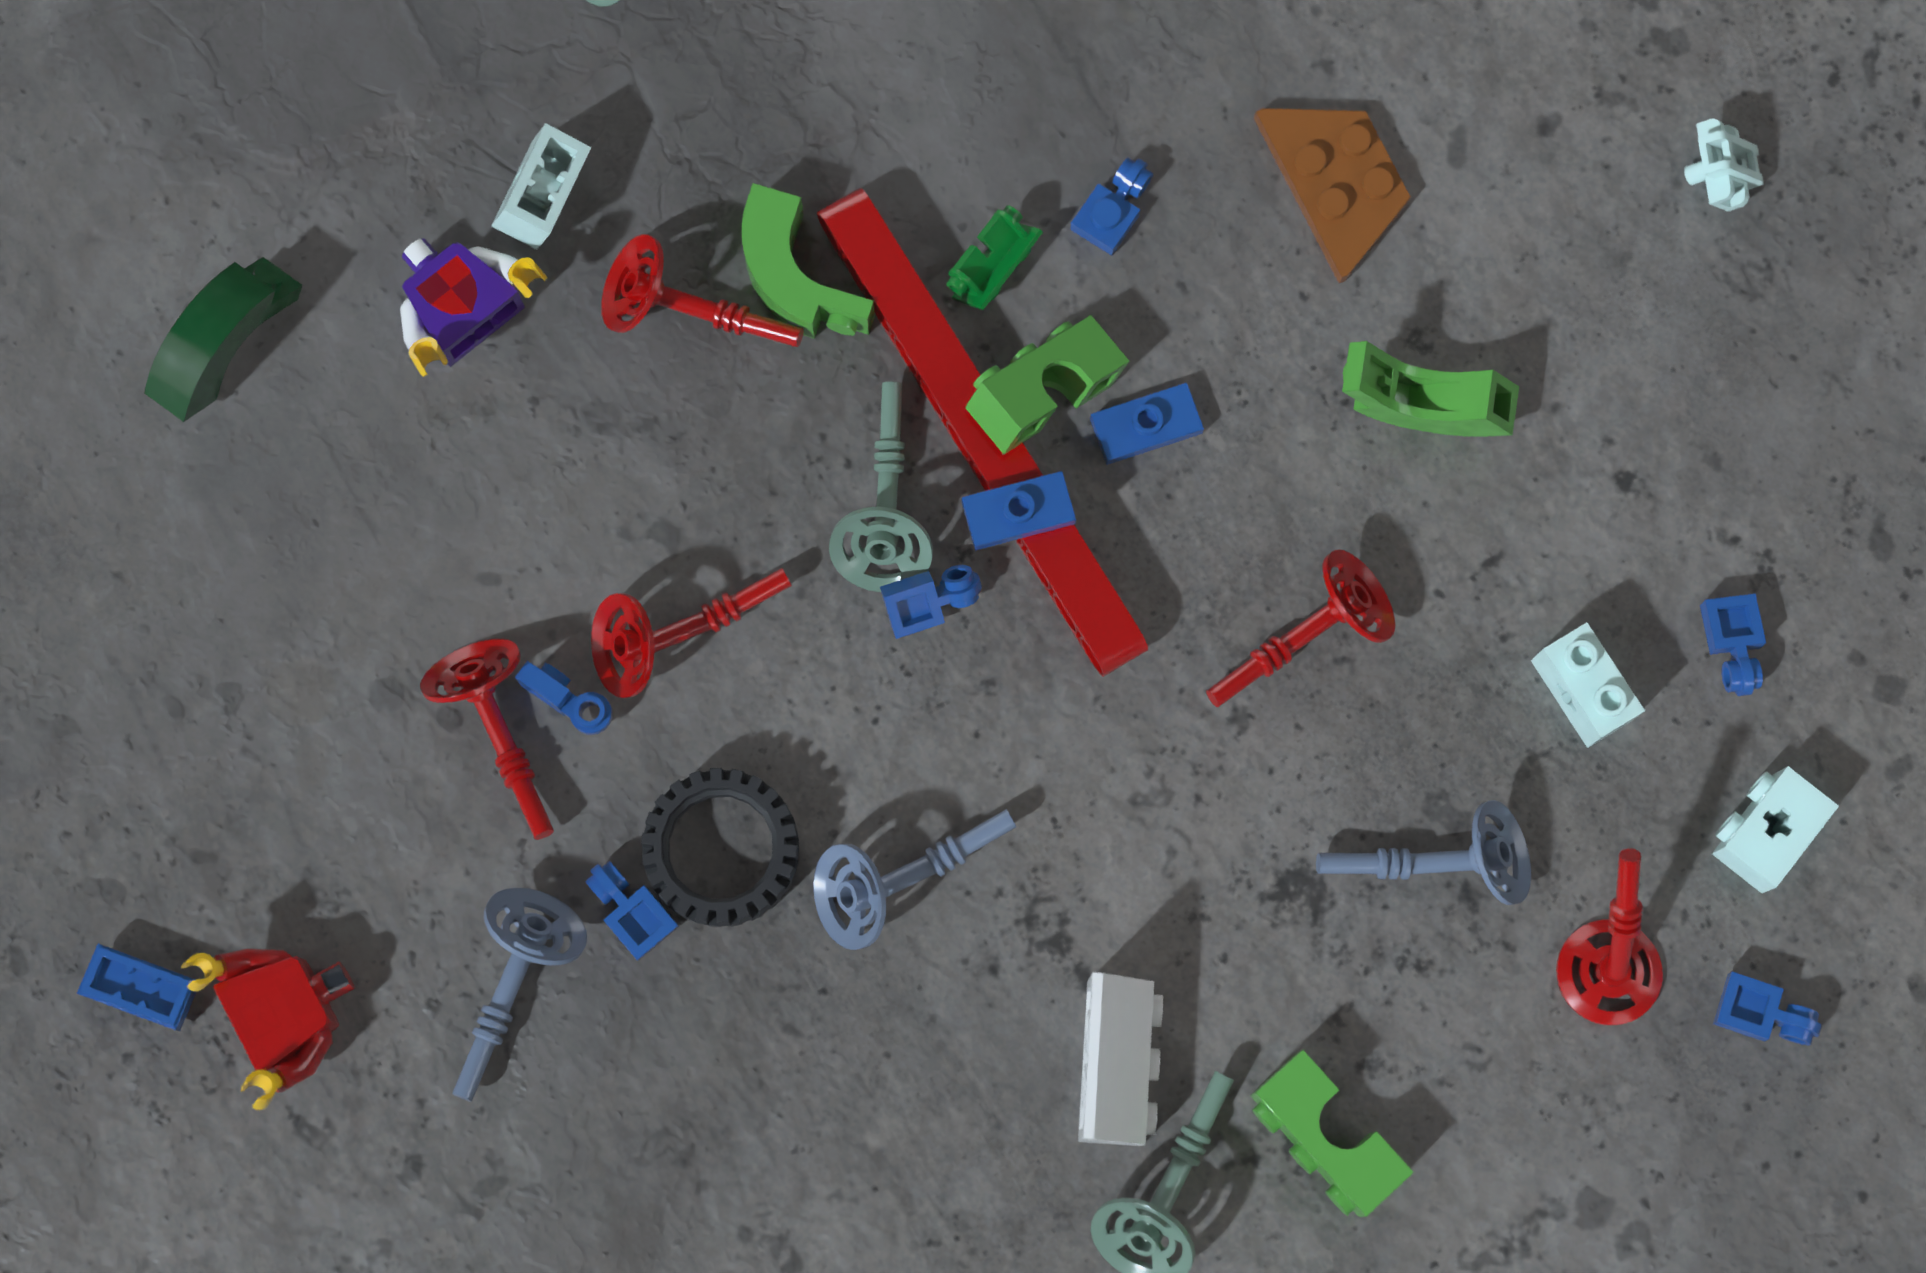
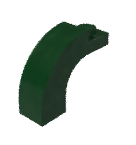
[144,257,303,422]

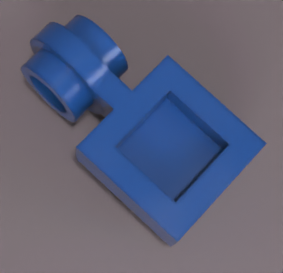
[1070,158,1154,256]
[880,565,982,639]
[1700,594,1766,696]
[515,661,613,735]
[585,861,679,961]
[1713,972,1822,1045]

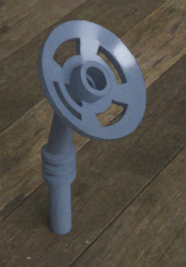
[1316,800,1531,905]
[813,809,1017,950]
[452,888,587,1102]

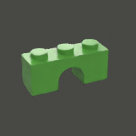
[965,315,1130,454]
[1250,1050,1414,1217]

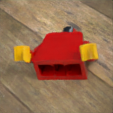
[181,948,355,1110]

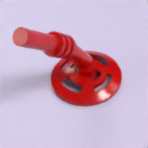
[601,234,804,347]
[1206,549,1396,707]
[591,568,792,698]
[420,639,554,840]
[1556,848,1663,1026]

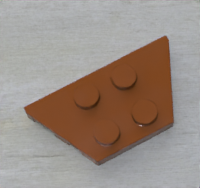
[1254,108,1411,284]

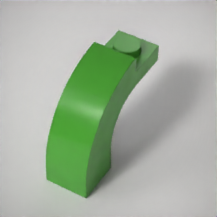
[742,183,875,339]
[1342,341,1519,437]

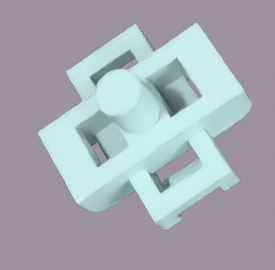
[1685,119,1763,211]

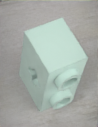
[492,123,591,250]
[1531,623,1645,748]
[1712,766,1839,893]

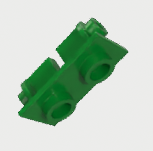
[946,205,1043,310]

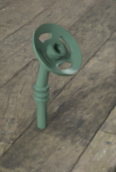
[829,382,933,592]
[1091,1071,1234,1273]

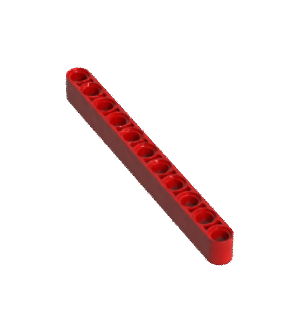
[816,187,1148,677]

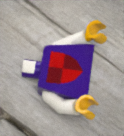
[400,238,548,377]

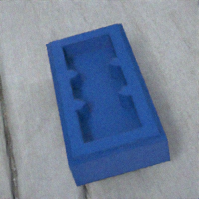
[1090,383,1204,465]
[961,471,1076,551]
[77,944,197,1031]

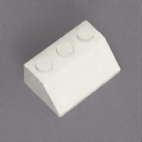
[1078,972,1163,1146]

